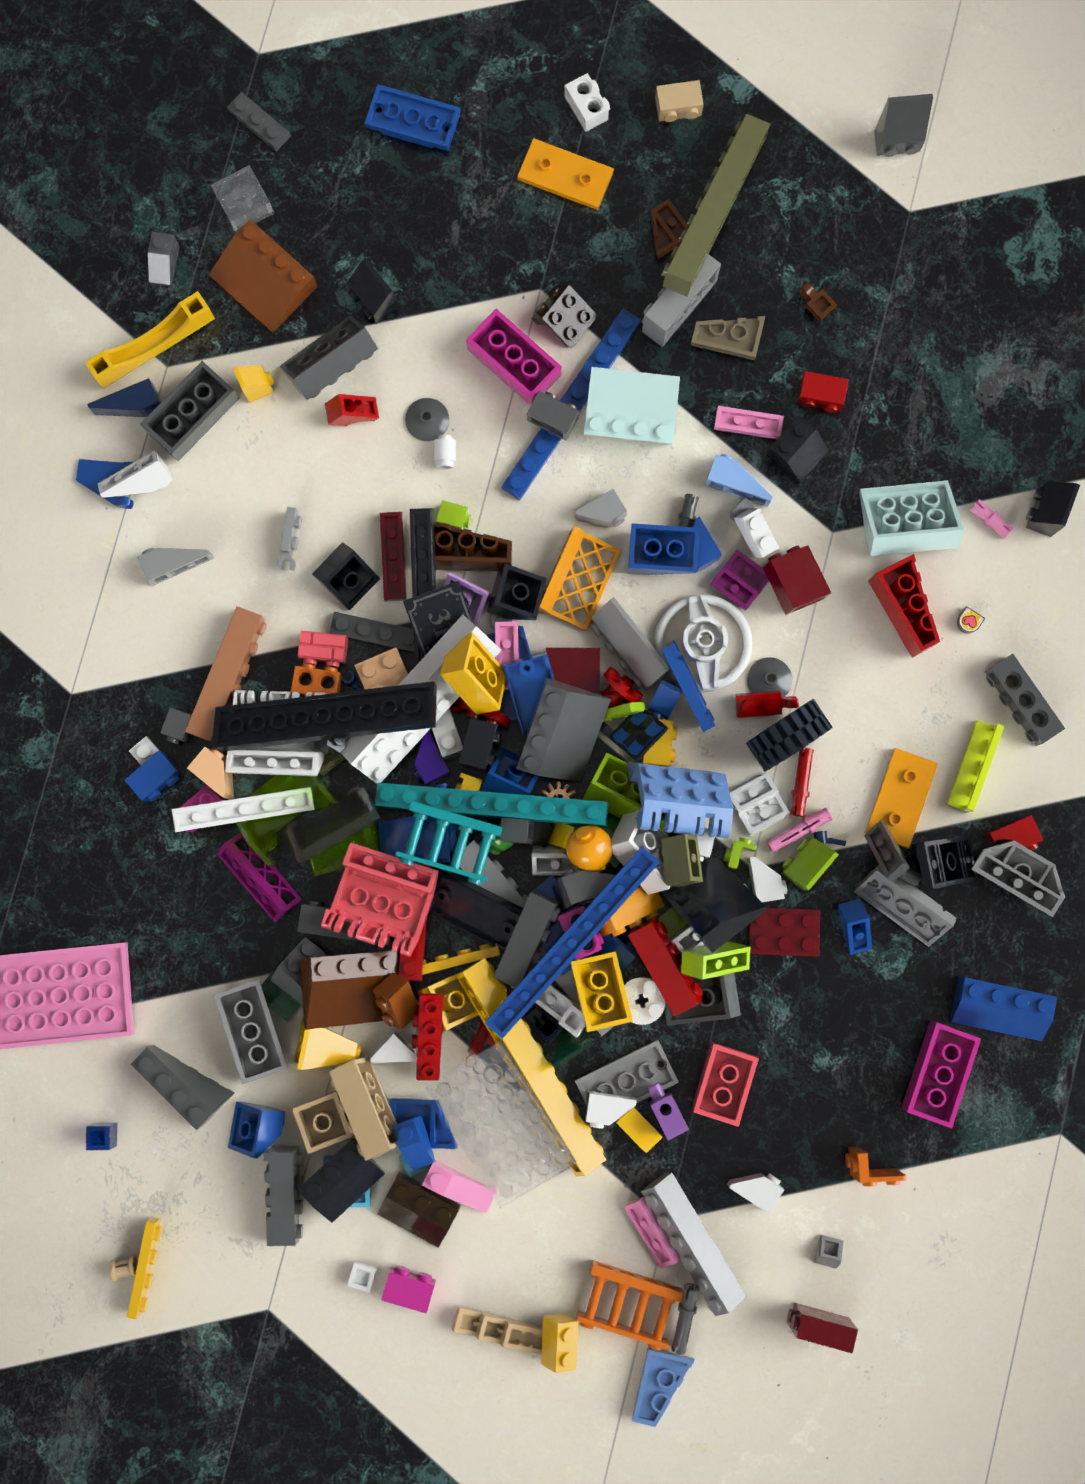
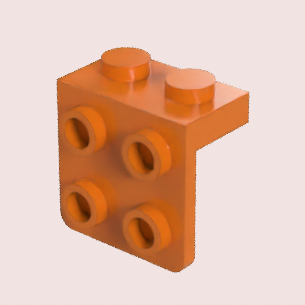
[845,1146,907,1187]

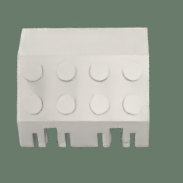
[225,690,326,776]

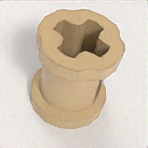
[109,1255,138,1282]

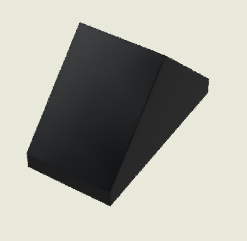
[521,1003,565,1045]

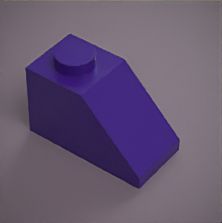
[414,731,450,786]

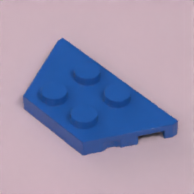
[389,1098,458,1149]

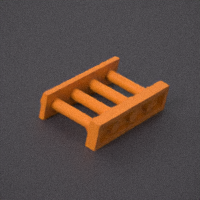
[576,1260,683,1351]

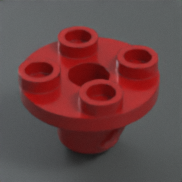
[600,666,644,708]

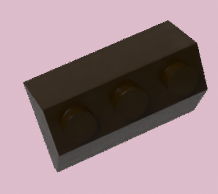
[377,1171,461,1248]

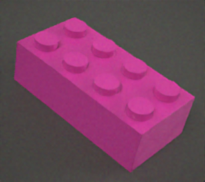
[466,308,562,406]
[901,1021,981,1129]

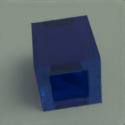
[86,1122,118,1150]

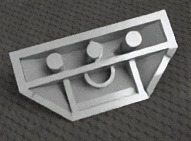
[971,840,1065,917]

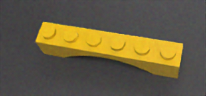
[85,291,215,389]

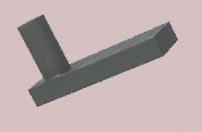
[864,820,921,886]

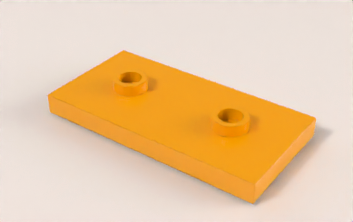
[517,138,614,210]
[864,748,938,849]

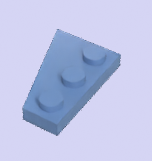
[632,1347,695,1427]

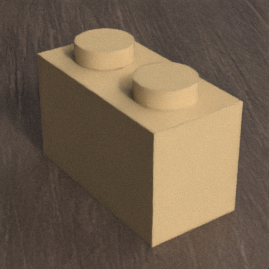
[655,80,703,122]

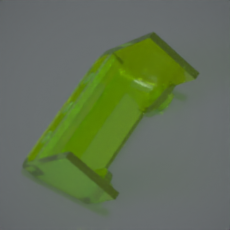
[236,775,341,866]

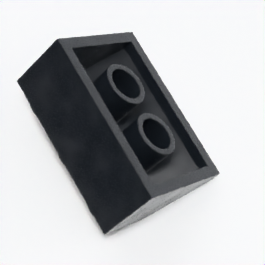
[298,1138,385,1223]

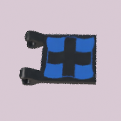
[600,699,669,762]

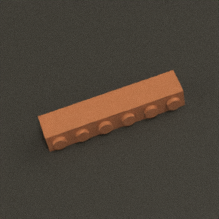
[185,606,266,742]

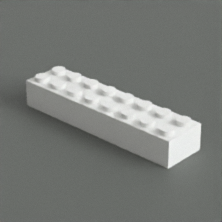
[341,615,501,783]

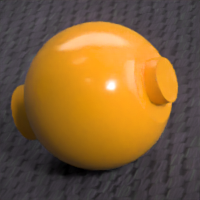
[566,825,613,872]

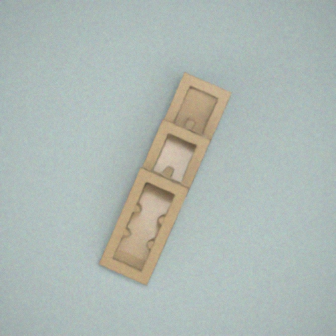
[451,1306,543,1354]

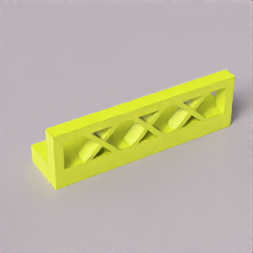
[946,720,1004,813]

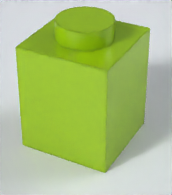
[436,500,471,530]

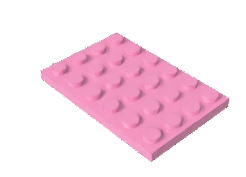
[0,942,134,1049]

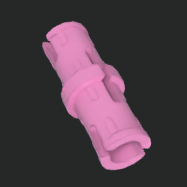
[970,499,1013,539]

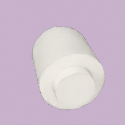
[434,435,456,469]

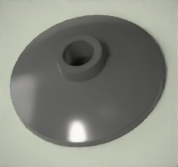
[405,398,449,441]
[747,657,793,697]

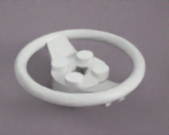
[654,594,752,692]

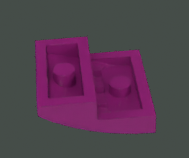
[710,549,769,611]

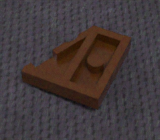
[650,199,688,259]

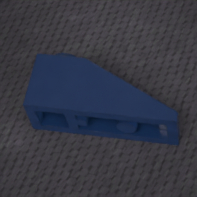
[87,378,161,417]

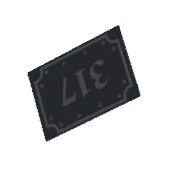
[403,581,474,658]

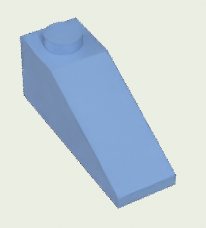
[706,454,772,507]

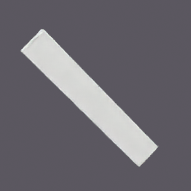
[172,787,314,832]

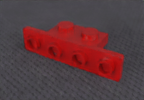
[412,993,443,1081]

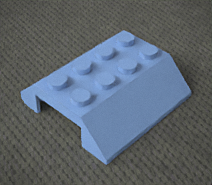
[627,762,733,838]

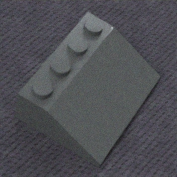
[516,677,611,782]

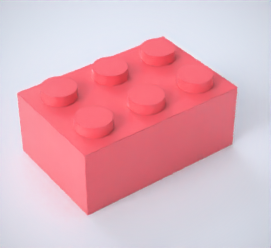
[691,1042,759,1127]

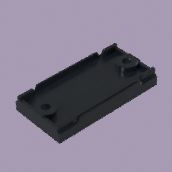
[429,870,523,950]

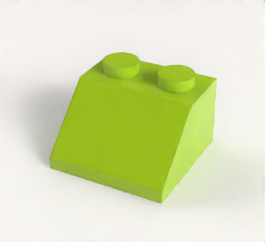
[781,838,839,891]

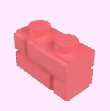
[298,631,348,668]

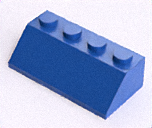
[950,976,1057,1041]

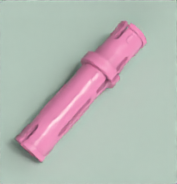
[766,808,833,854]

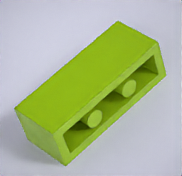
[681,941,750,980]

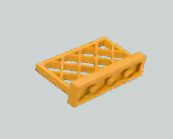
[539,526,621,631]

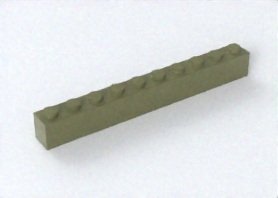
[662,114,770,297]

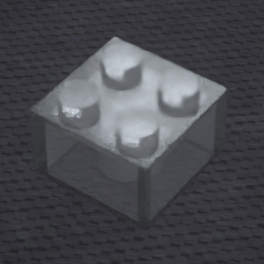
[211,165,274,233]

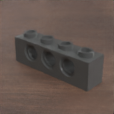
[985,654,1065,746]

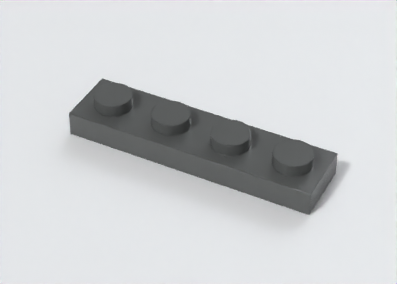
[329,611,414,653]

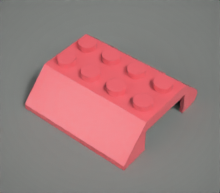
[321,842,439,957]

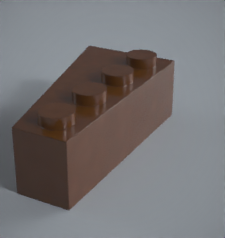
[434,522,513,571]

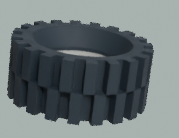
[746,698,833,772]

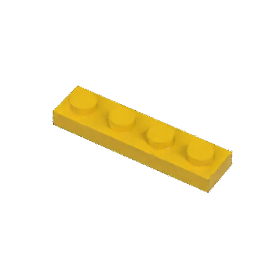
[423,943,501,975]
[127,1217,163,1319]

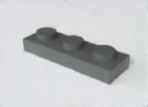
[227,92,291,152]

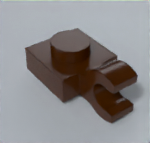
[798,282,837,322]

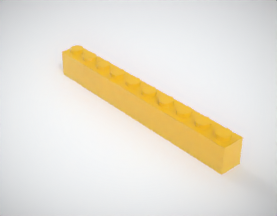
[455,958,606,1176]

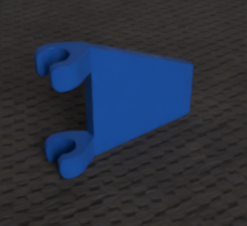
[76,459,134,509]

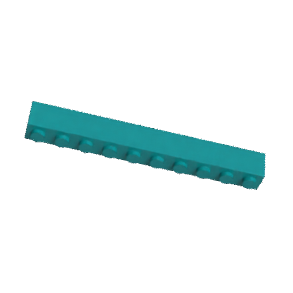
[375,783,610,827]

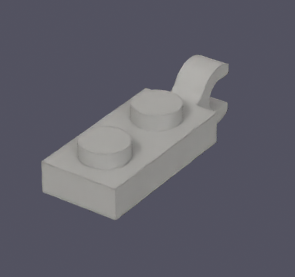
[277,507,302,571]

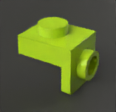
[723,837,757,870]

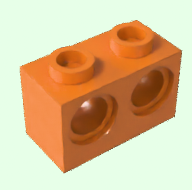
[291,663,343,697]

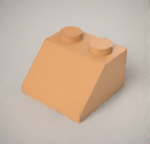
[187,747,234,800]

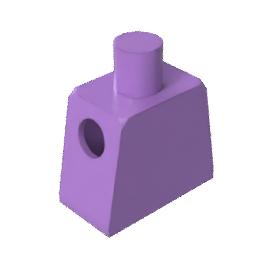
[647,1082,689,1140]

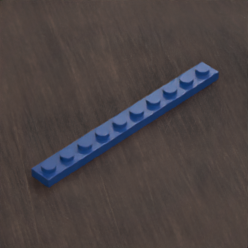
[502,308,641,500]
[485,846,660,1039]

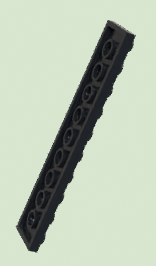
[211,681,437,752]

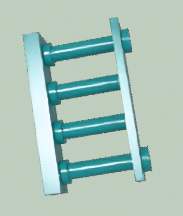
[395,801,503,885]

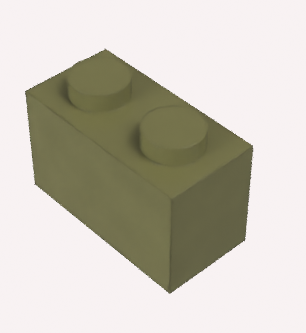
[661,834,703,887]

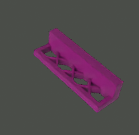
[217,831,302,922]

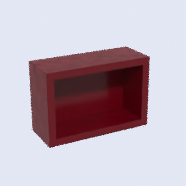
[746,908,820,957]

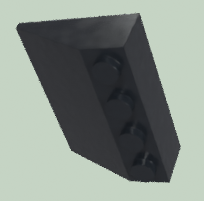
[660,856,768,953]

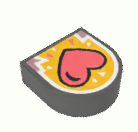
[957,606,985,634]

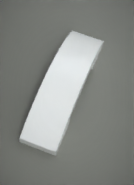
[511,984,585,1037]

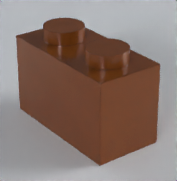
[373,972,417,1030]

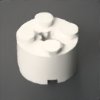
[624,976,666,1025]

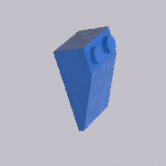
[628,523,699,575]
[378,816,451,865]

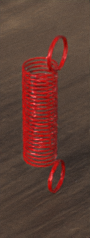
[466,1021,489,1067]

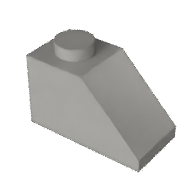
[574,489,627,528]

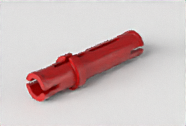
[790,748,814,817]

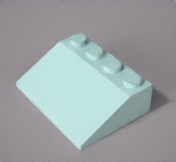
[584,367,680,444]
[860,480,964,556]

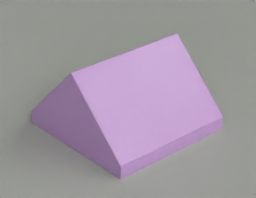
[444,572,491,627]

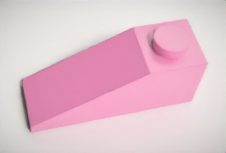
[422,1160,497,1213]

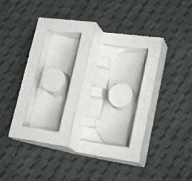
[730,773,790,837]

